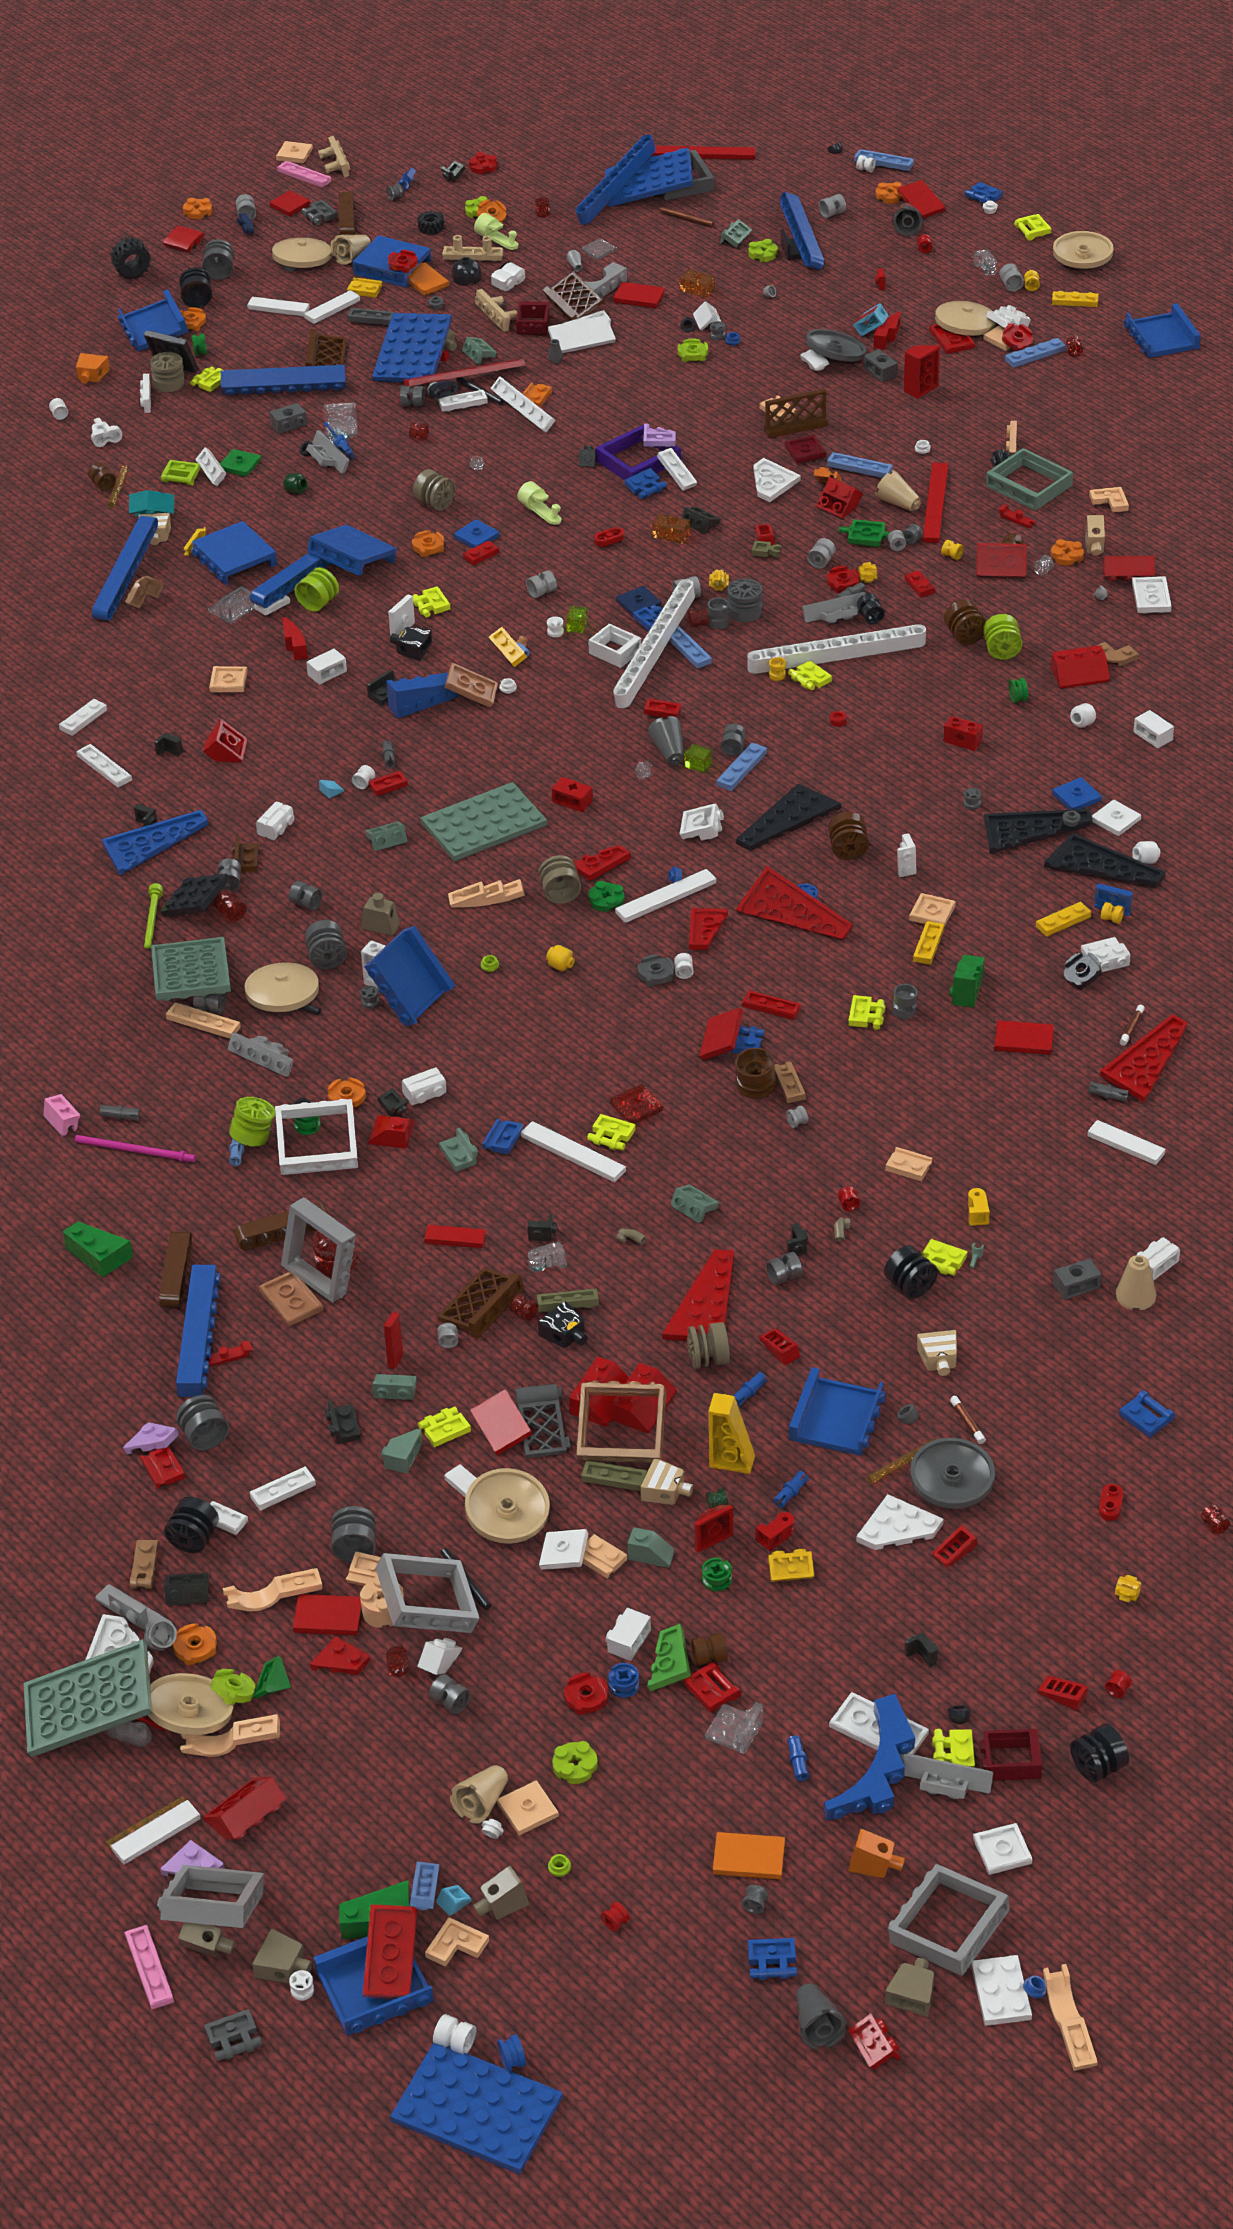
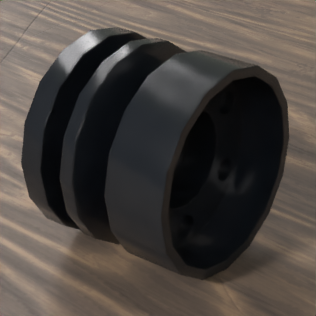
[179,267,212,308]
[884,1245,938,1299]
[164,1496,219,1553]
[1070,1723,1129,1783]

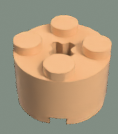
[360,1576,404,1628]

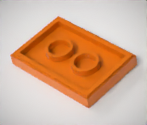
[408,262,449,296]
[713,1832,785,1880]

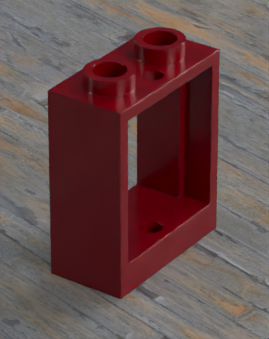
[516,301,550,335]
[979,1729,1042,1781]

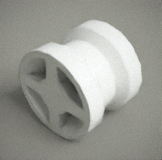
[547,617,564,637]
[289,1970,314,2001]

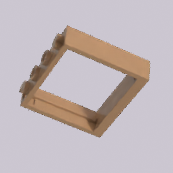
[576,1380,666,1463]

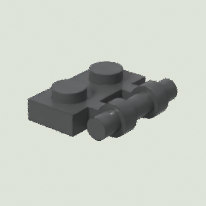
[301,200,338,225]
[204,2009,262,2061]

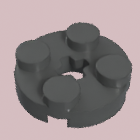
[638,954,675,987]

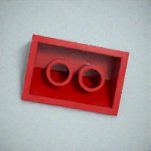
[904,345,940,399]
[1102,556,1155,581]
[1051,645,1110,689]
[569,1356,629,1427]
[611,1362,677,1434]
[203,1777,286,1840]

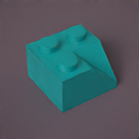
[129,490,174,518]

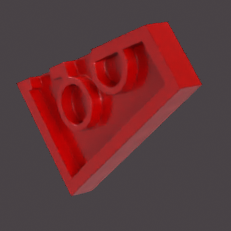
[572,845,631,881]
[689,908,728,950]

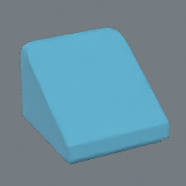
[319,780,344,798]
[436,1885,472,1915]

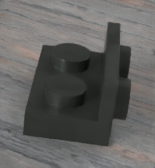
[681,506,721,534]
[367,669,399,706]
[325,1401,361,1444]
[164,1572,209,1605]

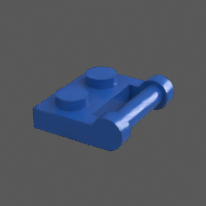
[1119,1390,1175,1438]

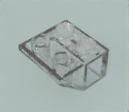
[208,586,254,624]

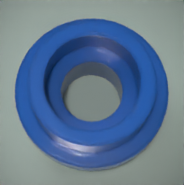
[725,332,741,346]
[668,866,682,884]
[1023,1975,1046,1998]

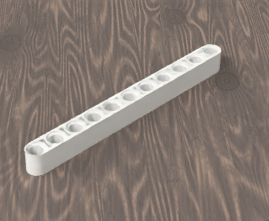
[613,579,695,708]
[748,625,926,674]

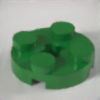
[588,881,624,912]

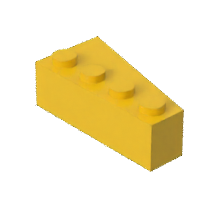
[708,1393,755,1474]

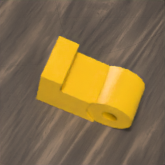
[968,1188,990,1226]

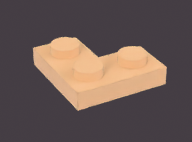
[1006,421,1017,455]
[1089,487,1129,512]
[425,1918,489,1967]

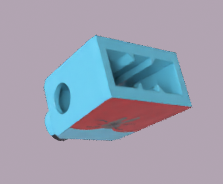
[853,304,888,337]

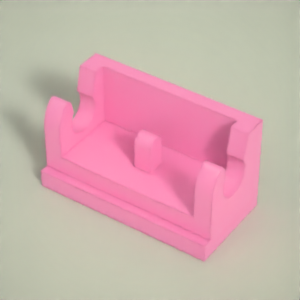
[43,1094,80,1137]

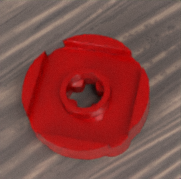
[469,152,498,174]
[388,250,418,273]
[1002,323,1033,351]
[827,566,860,593]
[564,1673,608,1715]

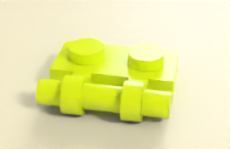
[190,366,222,392]
[413,586,451,618]
[788,660,832,691]
[849,995,886,1030]
[587,1114,636,1151]
[923,1239,967,1276]
[418,1407,471,1448]
[932,1729,975,1768]

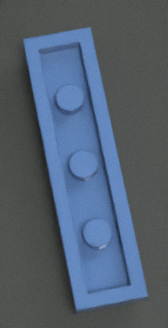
[854,149,914,171]
[1005,338,1066,368]
[827,452,893,478]
[669,626,712,669]
[716,743,767,791]
[410,1861,439,1910]

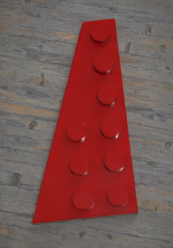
[735,866,854,940]
[1100,1014,1188,1103]
[662,1250,734,1341]

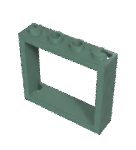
[986,448,1073,511]

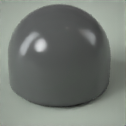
[897,1404,919,1424]

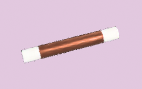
[1119,1005,1145,1046]
[950,1396,986,1444]

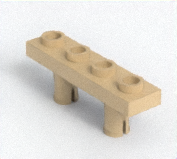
[318,136,351,178]
[443,235,503,262]
[475,289,517,332]

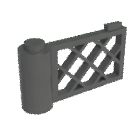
[515,1384,571,1458]

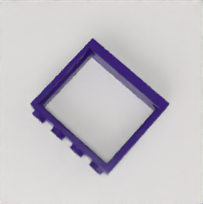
[596,425,681,481]

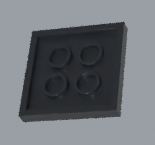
[144,330,199,373]
[160,873,230,917]

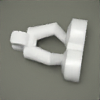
[91,418,122,447]

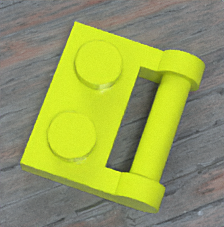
[1014,214,1051,241]

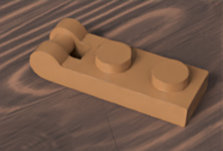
[775,1061,806,1103]
[130,1540,159,1589]

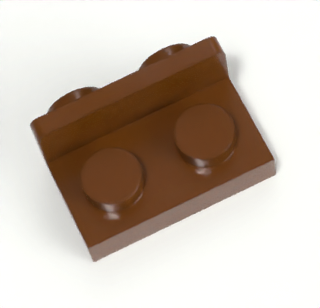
[232,836,259,872]

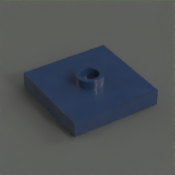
[616,586,661,617]

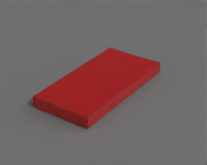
[363,1904,418,1999]

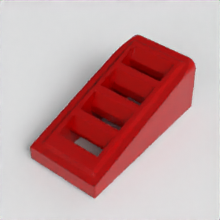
[755,524,775,545]
[759,1328,800,1365]
[931,1525,978,1568]
[1038,1675,1088,1711]

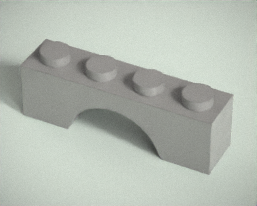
[574,262,627,305]

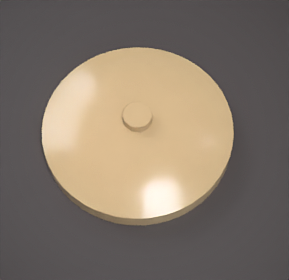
[1053,231,1113,268]
[272,237,332,268]
[935,301,996,335]
[245,963,319,1012]
[465,1468,550,1543]
[148,1673,233,1735]

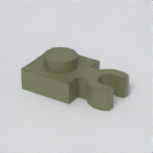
[752,541,782,557]

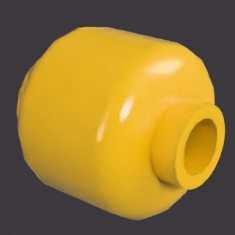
[546,945,575,972]

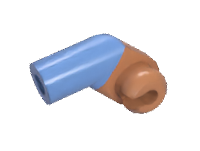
[516,635,530,656]

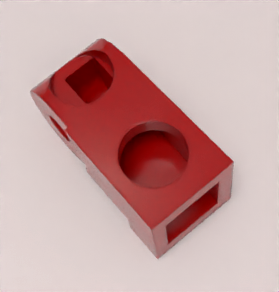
[755,1512,794,1552]

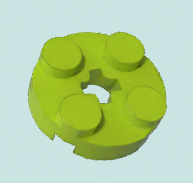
[465,196,493,218]
[748,239,778,262]
[677,339,708,362]
[210,1669,255,1705]
[552,1741,598,1784]

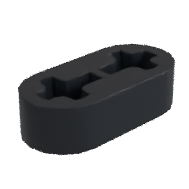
[429,380,458,399]

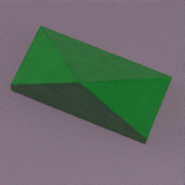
[253,1656,291,1699]

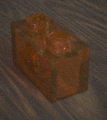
[680,269,715,298]
[652,513,690,544]

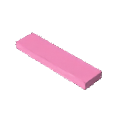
[277,161,331,188]
[125,1925,174,2010]

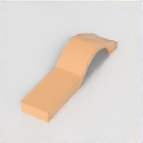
[223,1568,322,1612]
[180,1714,280,1757]
[1043,1964,1098,2071]

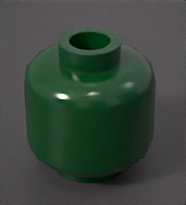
[283,473,308,494]

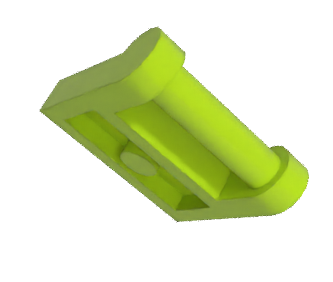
[161,460,201,486]

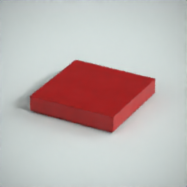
[269,190,311,217]

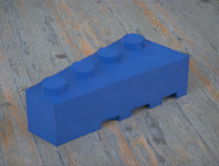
[386,673,458,718]

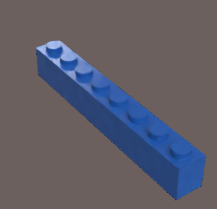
[221,365,346,395]
[176,1265,221,1397]

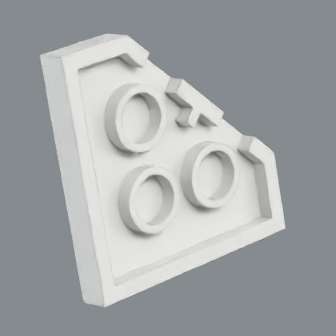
[754,458,801,502]
[856,1494,944,1550]
[86,1614,154,1674]

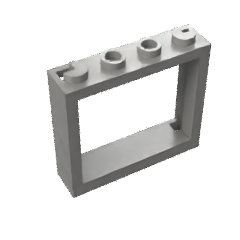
[281,1197,356,1303]
[375,1553,480,1633]
[888,1864,1010,1976]
[157,1865,264,1928]

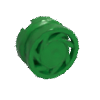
[191,333,207,356]
[1008,677,1028,703]
[293,1116,321,1135]
[702,1557,732,1592]

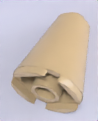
[330,235,371,265]
[875,470,921,511]
[1116,1255,1156,1310]
[450,1765,508,1823]

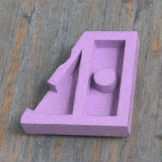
[644,424,676,447]
[123,1422,179,1454]
[160,1840,225,1876]

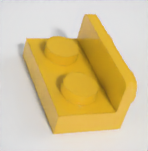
[768,1549,814,1582]

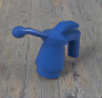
[324,422,355,459]

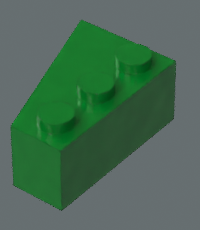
[949,955,985,1008]
[62,1221,133,1278]
[339,1880,410,1939]

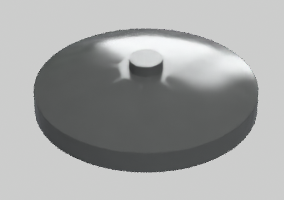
[805,329,866,362]
[910,1438,995,1509]

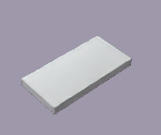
[548,315,616,353]
[829,1692,929,1762]

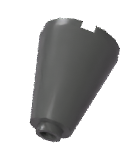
[893,203,923,236]
[648,716,684,765]
[796,1983,847,2049]

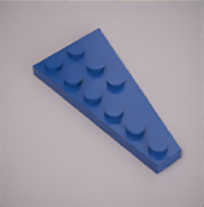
[102,809,208,875]

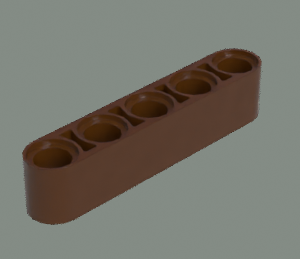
[338,192,355,235]
[233,1203,329,1250]
[159,1232,192,1307]

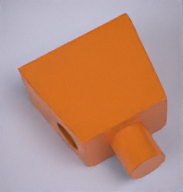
[76,353,110,384]
[848,1829,905,1878]

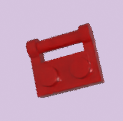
[684,1662,742,1712]

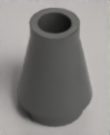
[548,339,563,363]

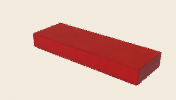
[742,990,801,1020]
[424,1225,486,1248]
[384,1312,403,1369]

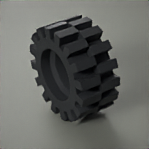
[417,211,444,235]

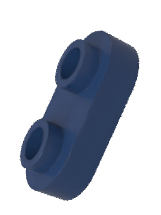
[237,213,254,236]

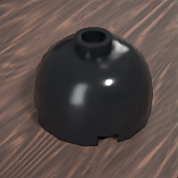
[452,257,481,286]

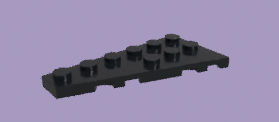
[736,784,841,851]
[984,809,1092,854]
[1044,833,1166,887]

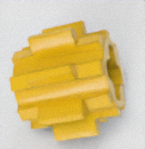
[858,562,877,583]
[709,569,729,591]
[1115,1575,1141,1603]

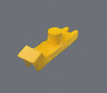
[184,527,206,556]

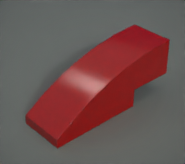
[874,312,901,350]
[282,617,307,660]

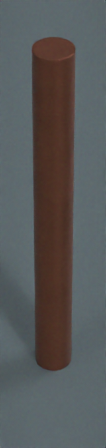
[660,207,714,227]

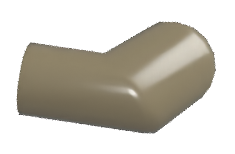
[834,1217,851,1241]
[616,1228,647,1245]

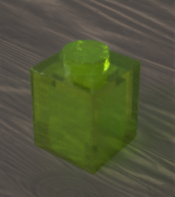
[566,606,588,633]
[684,744,712,773]

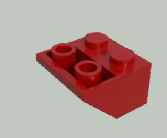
[816,477,863,519]

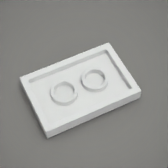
[1132,577,1172,613]
[971,1955,1032,2026]

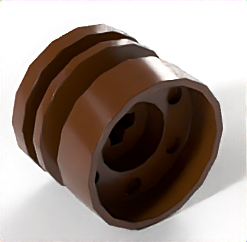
[944,599,986,645]
[828,812,869,860]
[735,1048,776,1099]

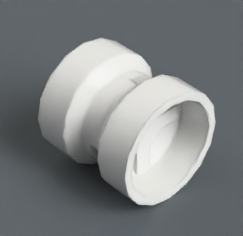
[856,155,876,173]
[49,398,68,420]
[352,765,375,789]
[674,953,694,979]

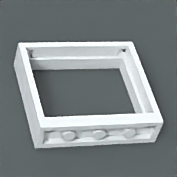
[275,1099,358,1175]

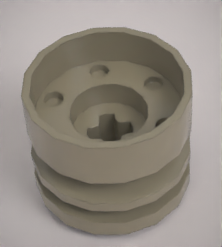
[150,352,185,392]
[413,469,456,511]
[539,855,581,904]
[687,1322,730,1369]

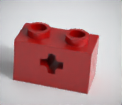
[943,716,983,751]
[551,777,593,812]

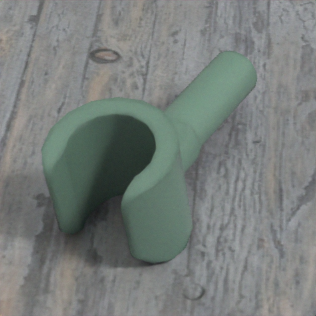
[969,1243,984,1269]

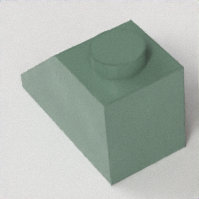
[381,1429,423,1474]
[628,1527,675,1568]

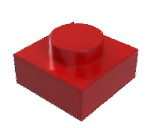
[874,268,885,290]

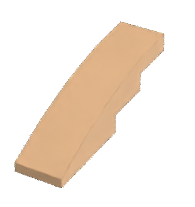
[448,879,525,908]

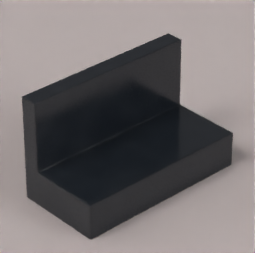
[781,229,802,260]

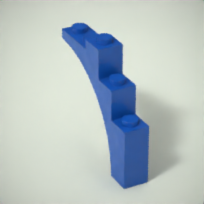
[823,1694,915,1821]

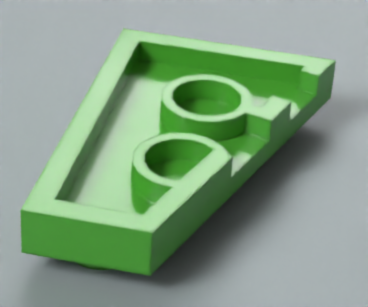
[647,1624,691,1691]

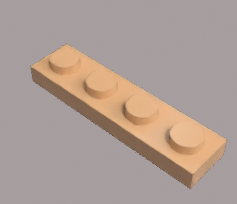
[166,1002,241,1039]

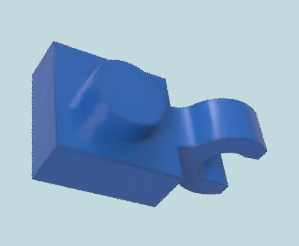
[397,168,416,191]

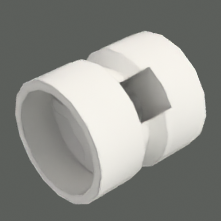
[433,2014,476,2054]

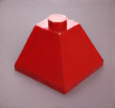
[203,719,248,762]
[369,1115,415,1148]
[695,1505,733,1553]

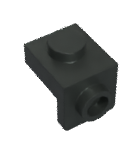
[440,161,466,182]
[579,446,596,466]
[154,732,183,756]
[134,804,157,826]
[377,1088,409,1117]
[527,1214,557,1241]
[787,1223,808,1255]
[904,1632,939,1667]

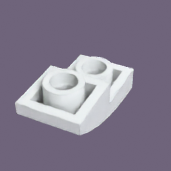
[800,349,829,371]

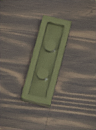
[537,1288,599,1312]
[581,1460,647,1491]

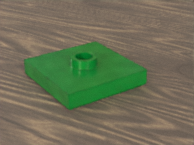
[220,449,261,477]

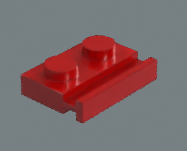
[140,1445,185,1489]

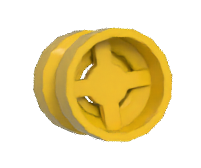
[1024,270,1040,291]
[941,540,964,560]
[769,657,786,681]
[1101,902,1124,924]

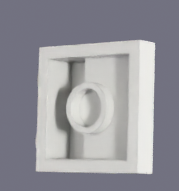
[986,305,1031,328]
[680,803,724,841]
[1081,937,1130,972]

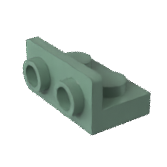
[719,219,752,247]
[462,337,497,364]
[365,821,407,851]
[439,1128,478,1172]
[671,1184,719,1223]
[372,1374,417,1400]

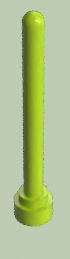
[144,883,163,949]

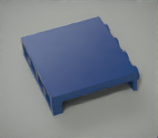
[353,235,431,287]
[117,289,188,352]
[1124,303,1201,358]
[192,521,277,586]
[307,524,397,575]
[364,926,456,1027]
[789,1367,886,1456]
[314,1936,434,2036]

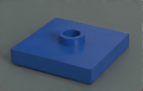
[453,519,500,548]
[1052,777,1102,810]

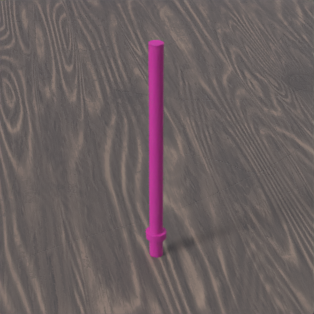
[75,1135,196,1162]

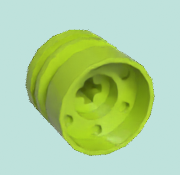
[294,568,339,612]
[983,614,1022,660]
[229,1097,275,1146]

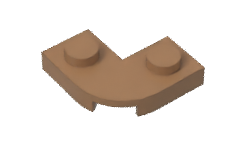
[125,576,165,609]
[1096,642,1139,666]

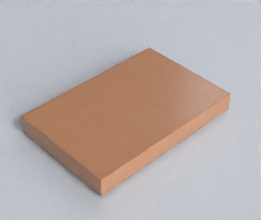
[444,663,498,708]
[259,1272,324,1327]

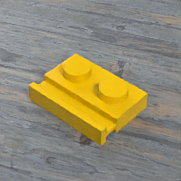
[347,278,383,298]

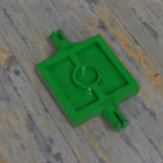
[839,519,890,547]

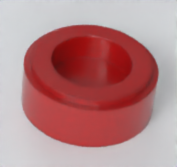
[829,711,847,727]

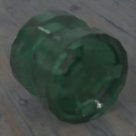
[706,1488,729,1509]

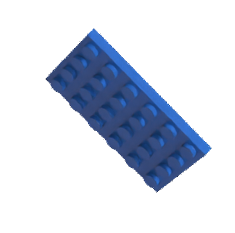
[605,148,693,207]
[372,313,452,383]
[390,2043,563,2175]

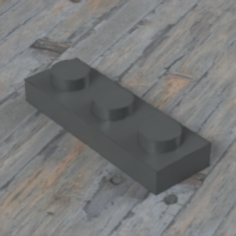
[347,308,395,326]

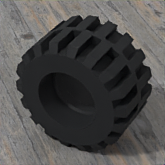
[110,237,151,279]

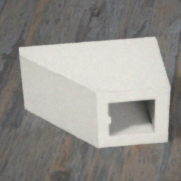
[417,1638,462,1675]

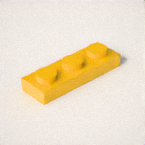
[1052,291,1099,307]
[489,627,527,667]
[1036,901,1091,937]
[913,921,944,965]

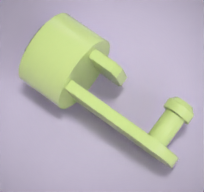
[474,213,518,250]
[517,481,562,525]

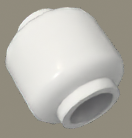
[1070,703,1096,728]
[1132,841,1160,864]

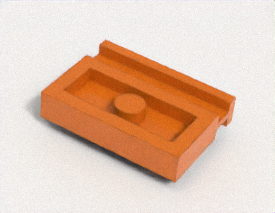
[523,382,552,407]
[814,467,842,483]

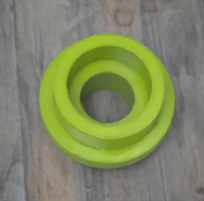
[481,955,499,972]
[548,1854,571,1877]

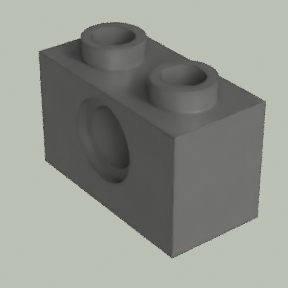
[864,350,898,383]
[269,403,307,434]
[1053,1259,1101,1300]

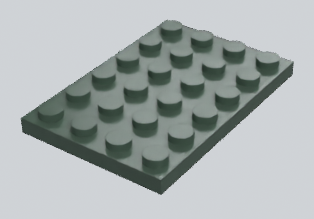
[420,782,547,861]
[151,937,231,1001]
[24,1639,153,1757]

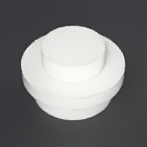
[983,201,998,214]
[915,440,931,454]
[500,678,517,694]
[481,1819,504,1839]

